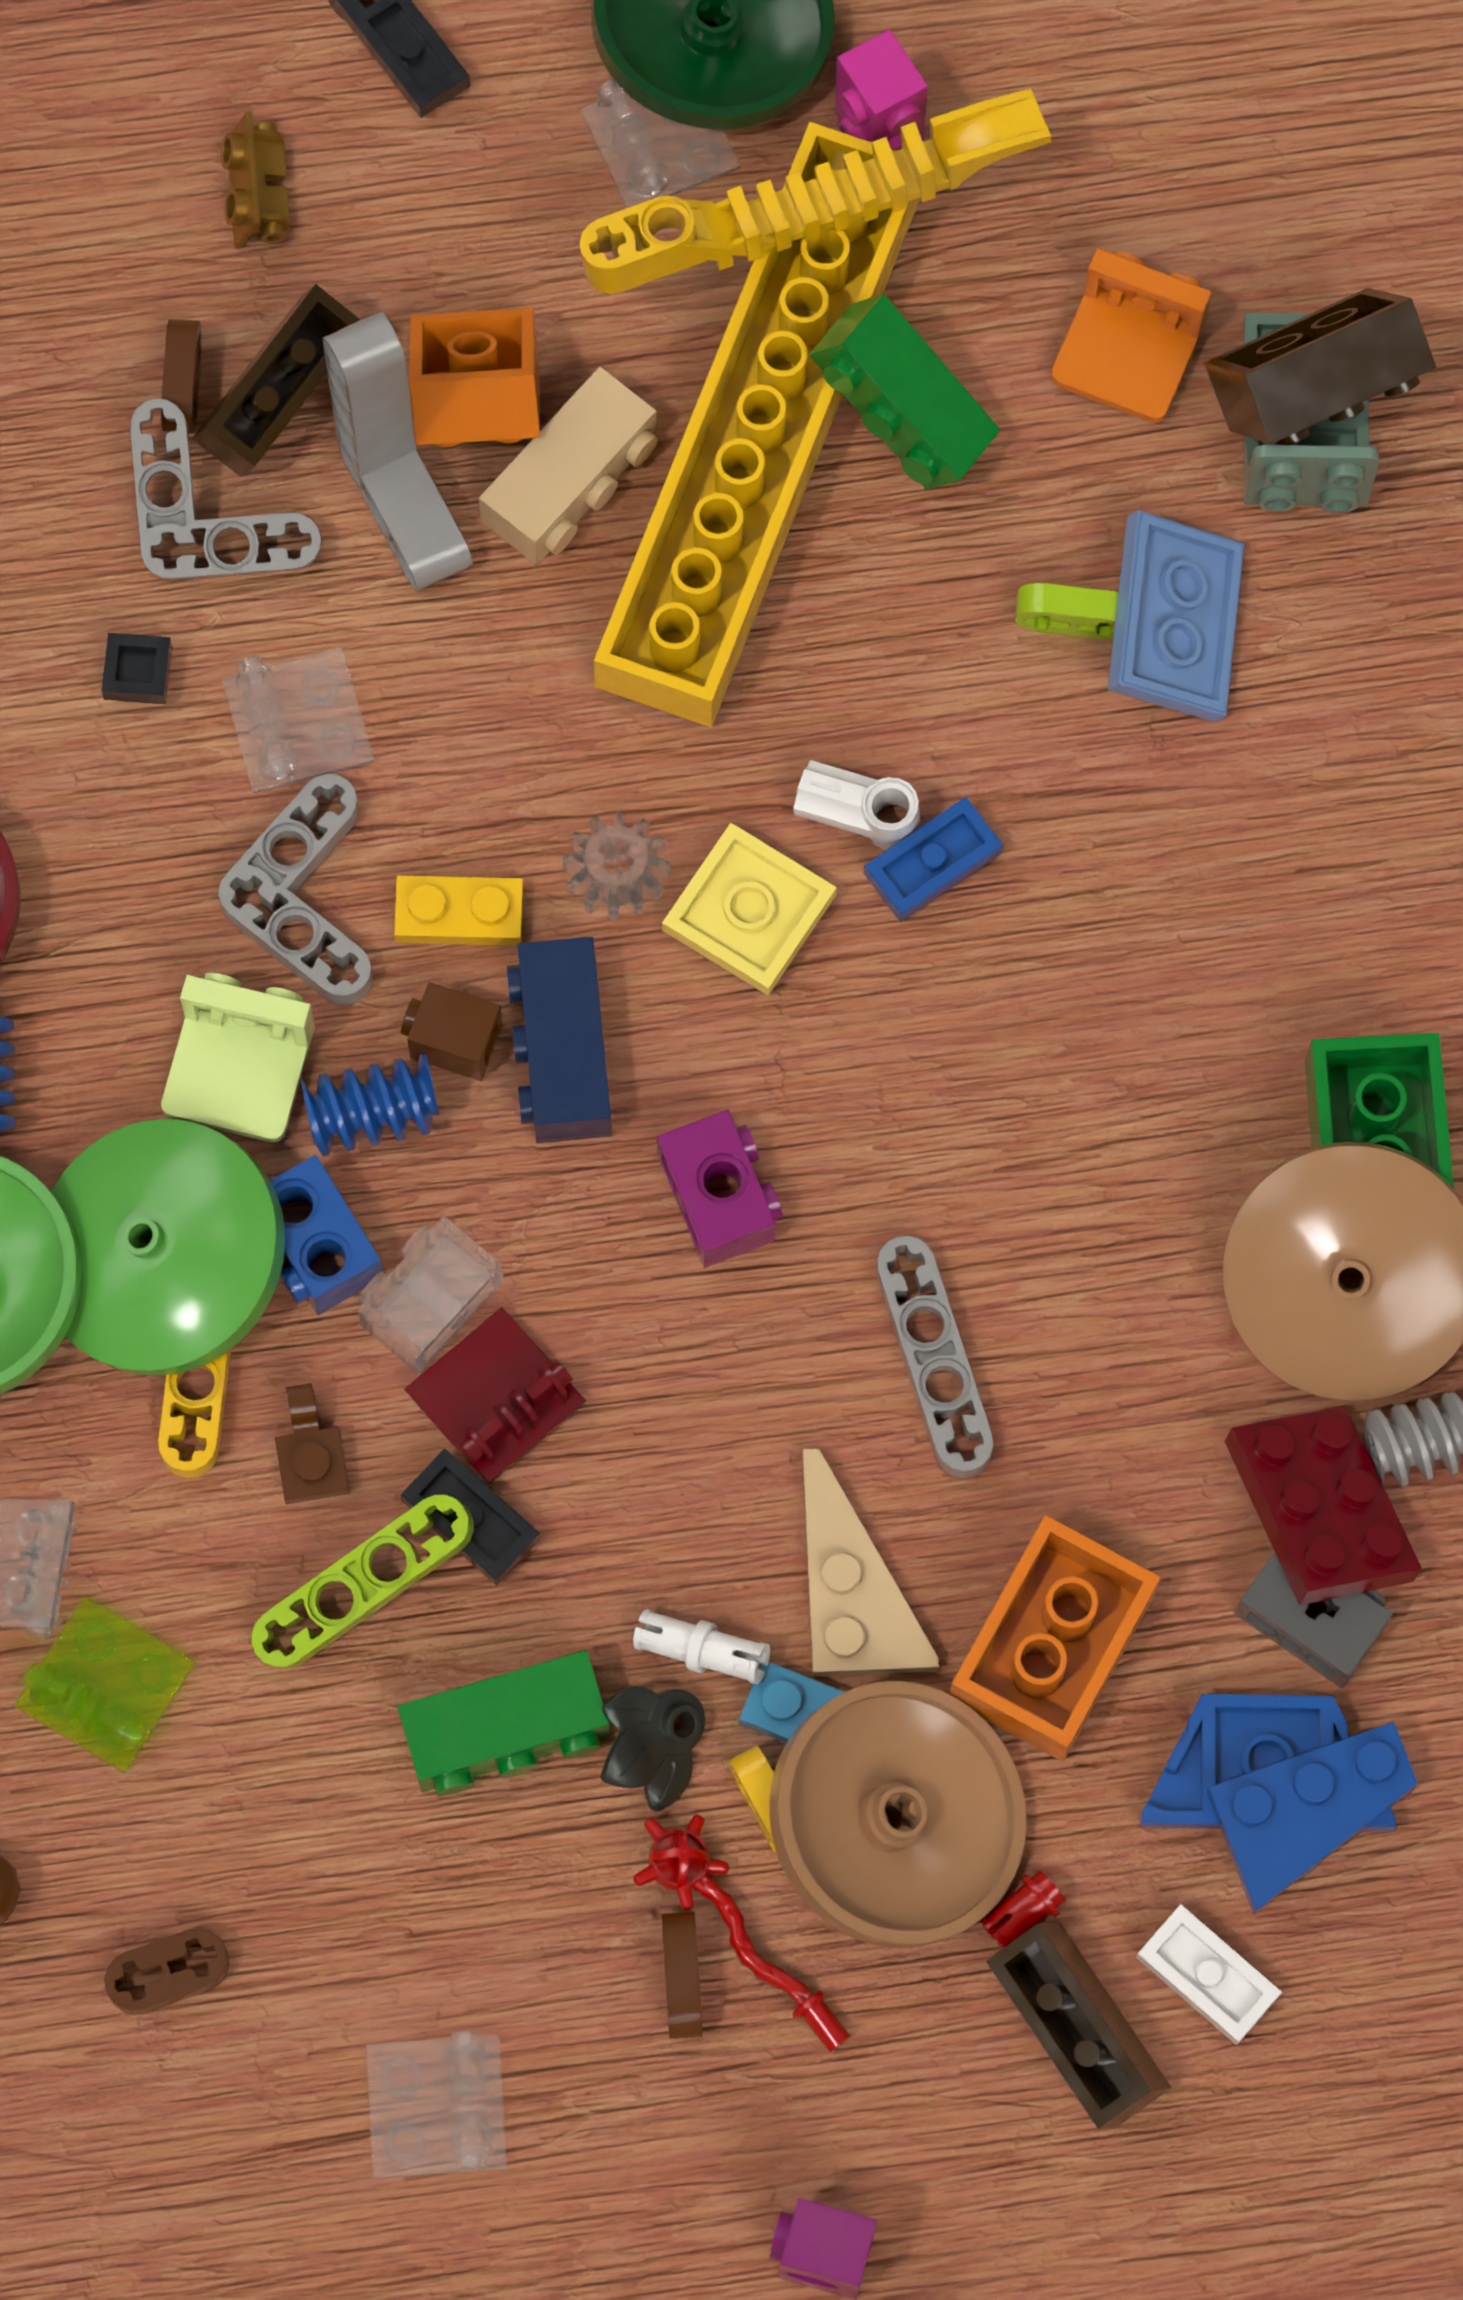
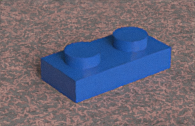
[864,797,1003,922]

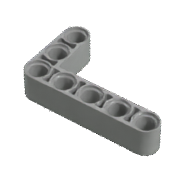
[323,311,473,592]

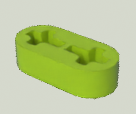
[1015,583,1119,640]

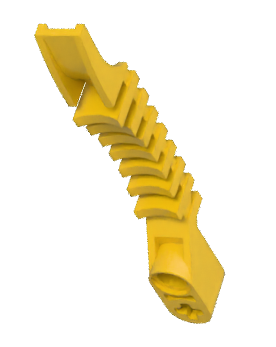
[580,89,1051,294]

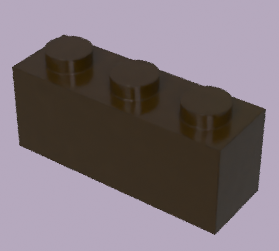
[192,284,360,477]
[986,1922,1171,2129]

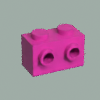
[835,29,928,151]

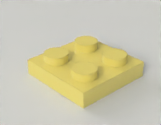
[662,823,837,996]

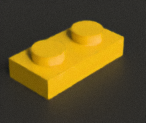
[394,875,523,946]

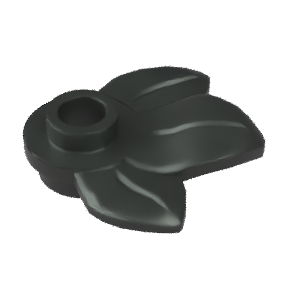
[601,1685,705,1811]

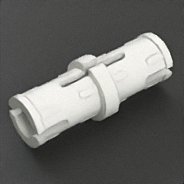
[633,1609,770,1685]

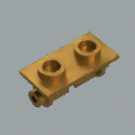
[221,111,290,249]

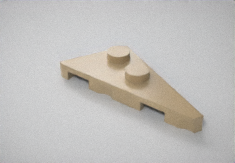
[802,1449,939,1677]

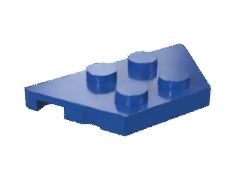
[1140,1694,1396,1832]

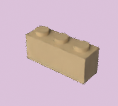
[479,367,658,566]

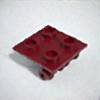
[404,1307,586,1485]

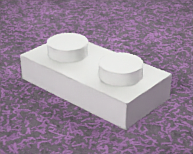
[1136,1904,1282,2045]

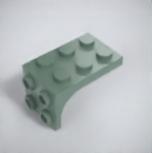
[1243,313,1379,513]

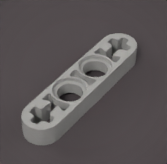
[877,1236,993,1478]

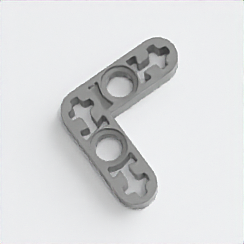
[130,398,322,581]
[218,774,373,1005]

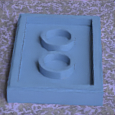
[1108,510,1244,722]

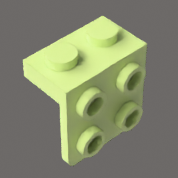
[161,973,315,1143]

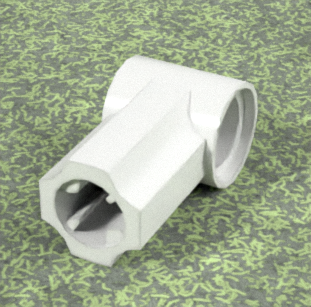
[793,760,921,850]

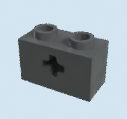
[1235,1552,1393,1689]

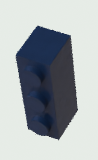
[507,936,612,1144]

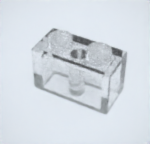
[358,1216,504,1375]

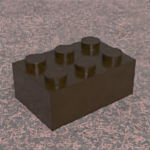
[1204,288,1437,445]

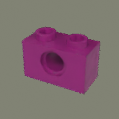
[657,1109,783,1268]
[770,2198,877,2300]

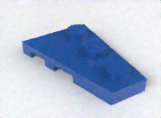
[1207,1722,1418,1915]

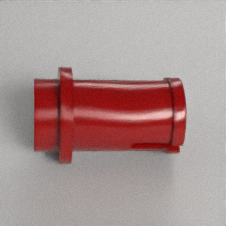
[979,1870,1066,1949]

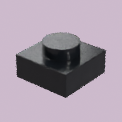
[102,633,172,705]

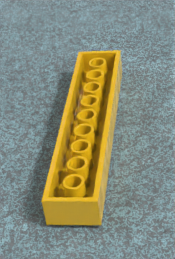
[594,122,920,728]

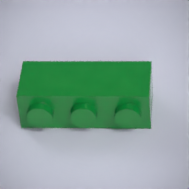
[809,294,1001,489]
[397,1650,610,1797]

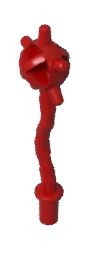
[633,1815,851,2053]

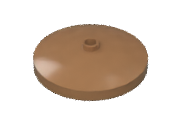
[1223,1142,1463,1401]
[770,1681,1026,1948]

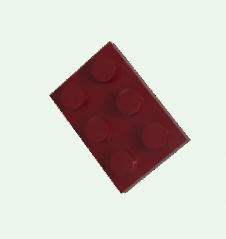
[1224,1406,1422,1605]

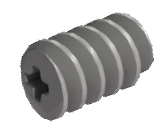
[1364,1391,1463,1488]

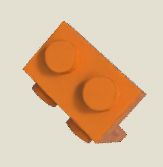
[1051,248,1212,423]

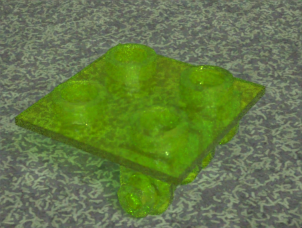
[14,1596,195,1773]

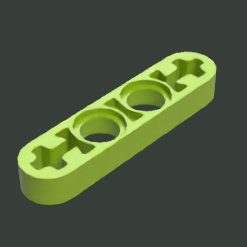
[252,1495,474,1669]

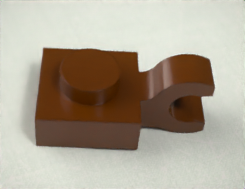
[275,1383,350,1505]

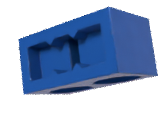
[270,1155,384,1315]

